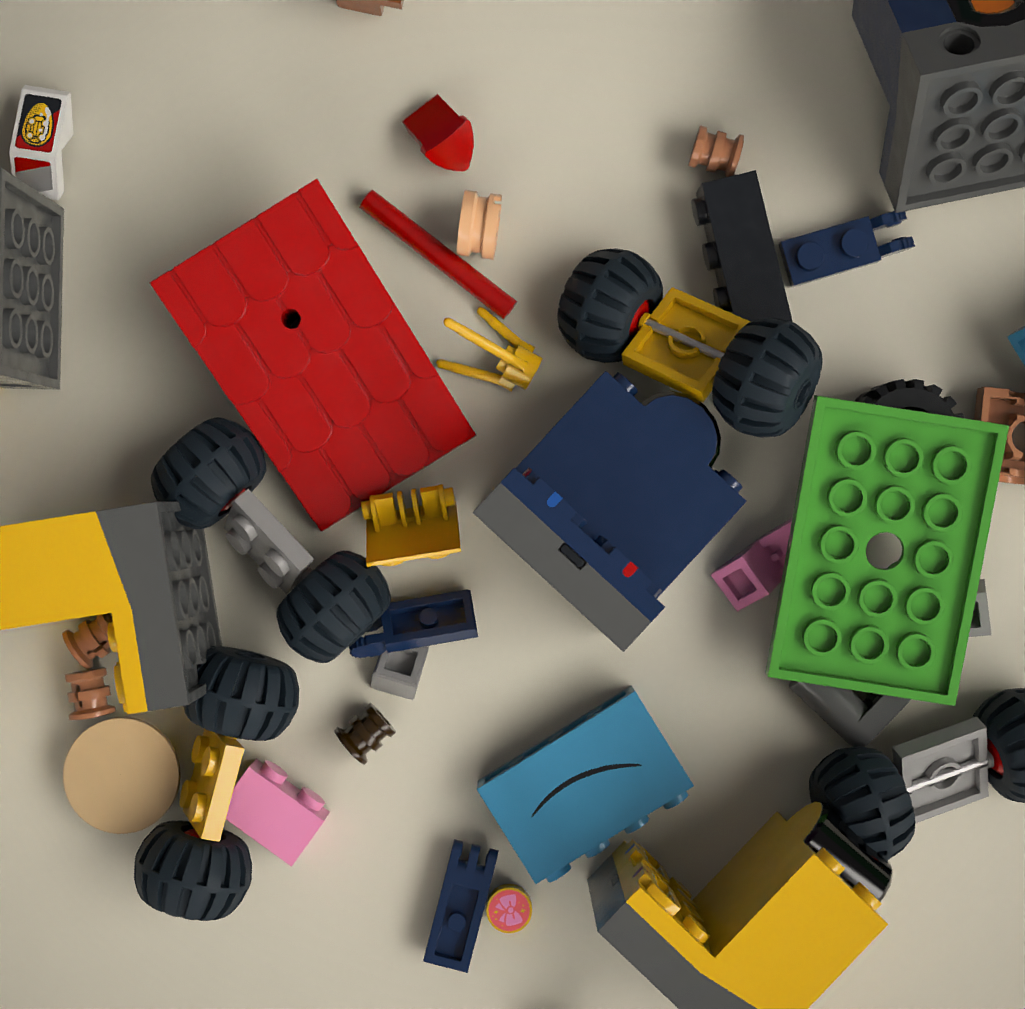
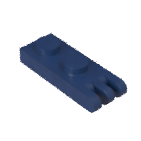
[423,839,499,973]

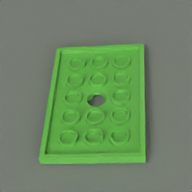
[765,395,1009,706]

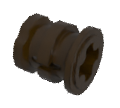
[334,703,396,765]

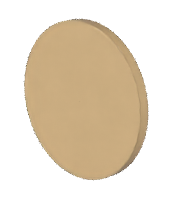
[63,717,181,834]

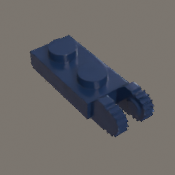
[778,211,915,288]
[349,589,478,659]

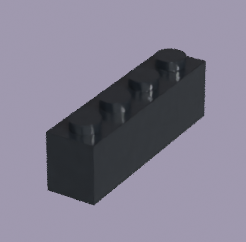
[691,170,793,322]

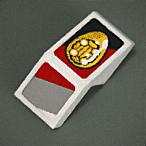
[9,85,74,200]

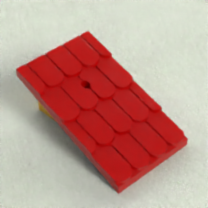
[149,179,477,532]

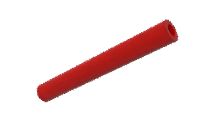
[359,190,518,320]

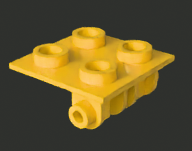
[361,484,461,567]

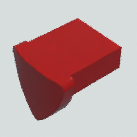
[402,94,474,172]

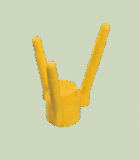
[436,307,543,391]

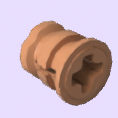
[688,126,744,177]
[62,613,113,670]
[65,667,116,720]

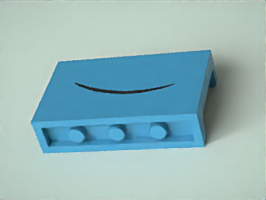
[477,685,694,884]

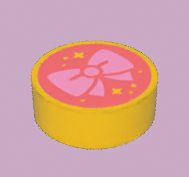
[486,884,532,933]

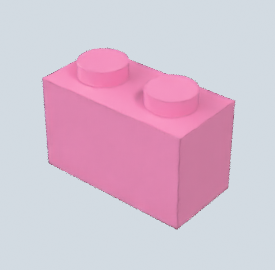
[226,759,330,867]

